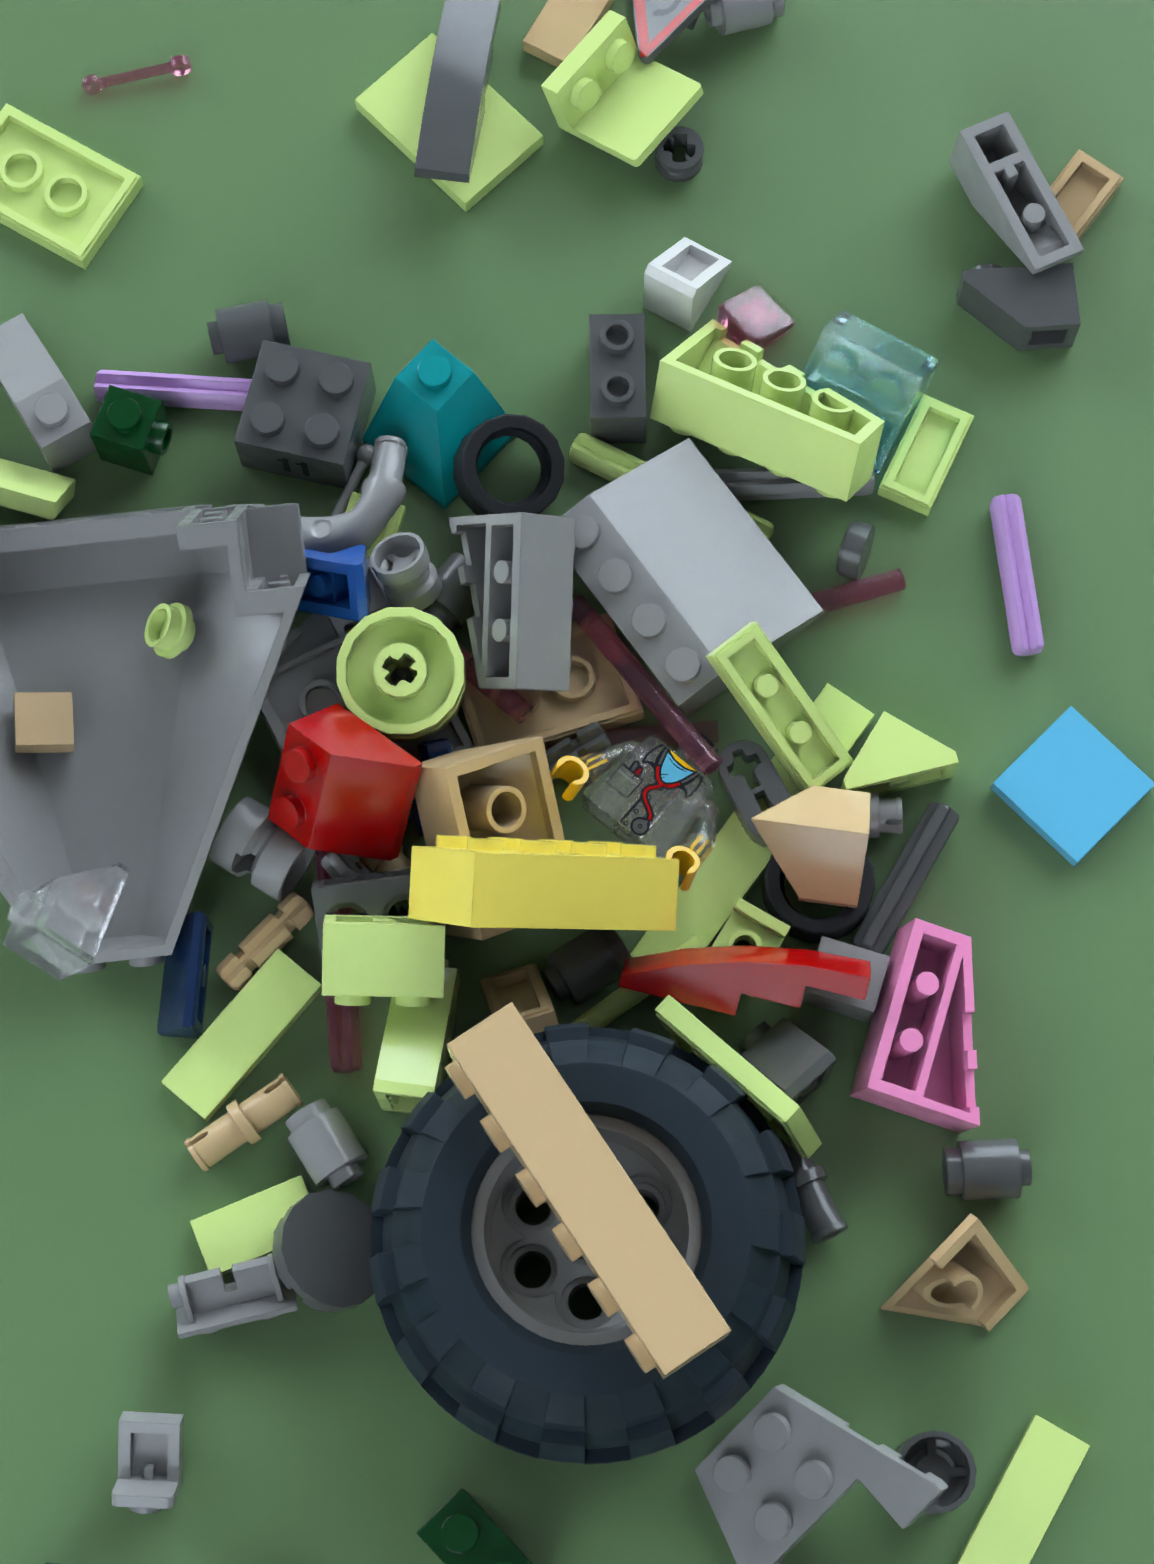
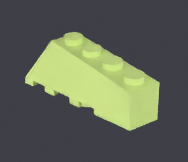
[650,319,885,502]

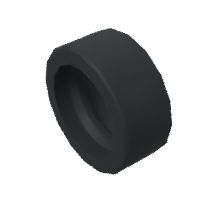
[453,414,565,515]
[763,854,875,943]

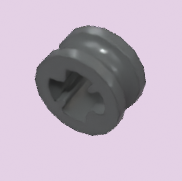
[655,126,704,182]

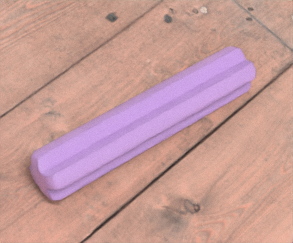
[94,369,252,411]
[989,494,1044,656]

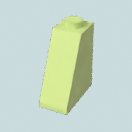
[373,959,460,1114]

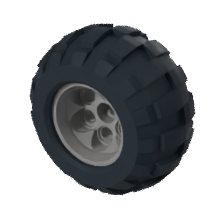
[369,1023,806,1465]

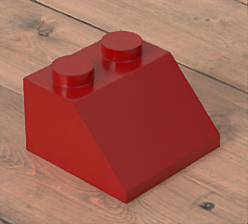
[268,703,423,861]

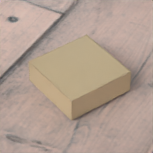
[13,692,74,753]

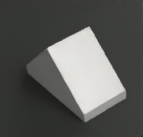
[643,237,732,332]

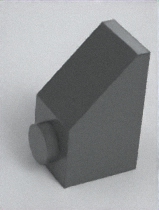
[739,1017,837,1105]

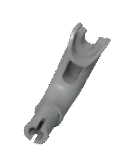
[300,435,408,553]

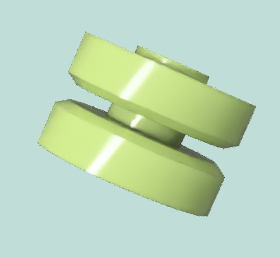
[336,607,466,742]

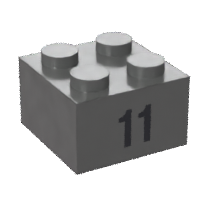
[234,340,376,489]

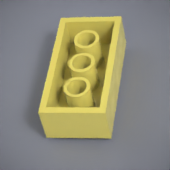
[408,835,680,931]

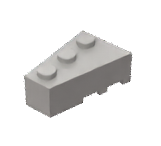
[449,512,575,692]

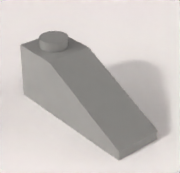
[949,111,1084,275]
[0,313,96,473]

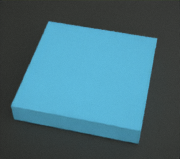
[990,706,1154,867]

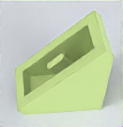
[840,711,959,795]

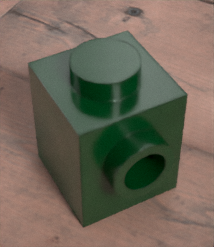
[90,385,173,476]

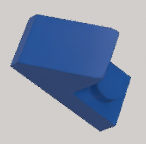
[298,544,371,622]

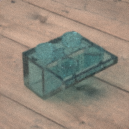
[803,310,940,474]

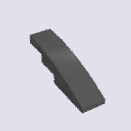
[415,0,501,183]

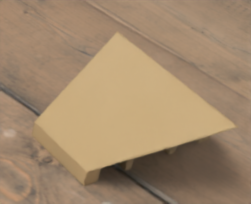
[750,785,871,908]
[879,1213,1030,1332]

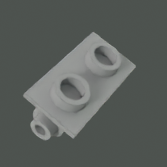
[168,1253,298,1339]

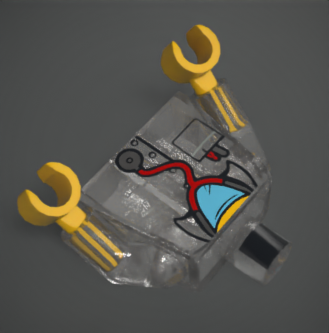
[550,730,719,891]

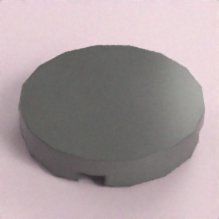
[272,1189,374,1313]

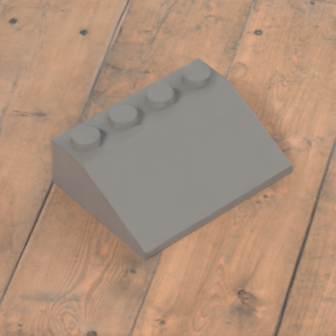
[562,438,825,717]

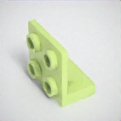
[541,10,704,167]

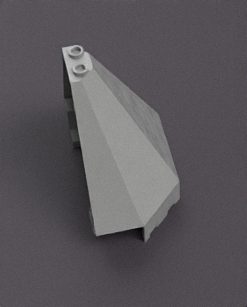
[0,503,311,974]

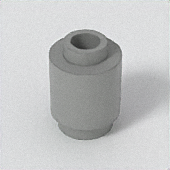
[703,0,785,36]
[285,1098,368,1191]

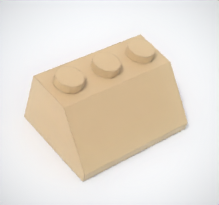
[415,736,565,940]

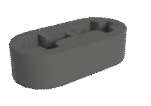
[717,740,790,847]

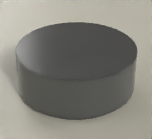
[837,521,875,580]

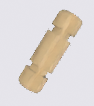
[216,892,314,991]

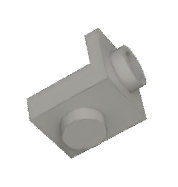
[112,1411,184,1514]

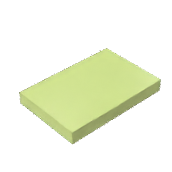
[355,33,544,212]
[0,103,144,270]
[655,995,822,1159]

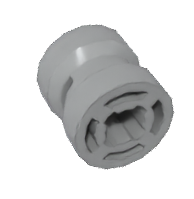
[370,532,443,610]

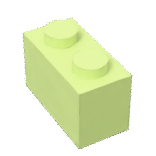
[322,914,445,1007]

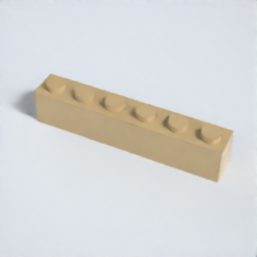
[444,1002,731,1380]

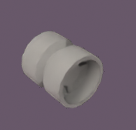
[209,796,317,902]

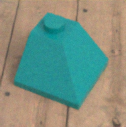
[362,338,513,510]

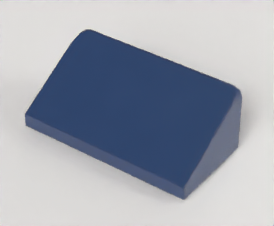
[157,911,213,1038]

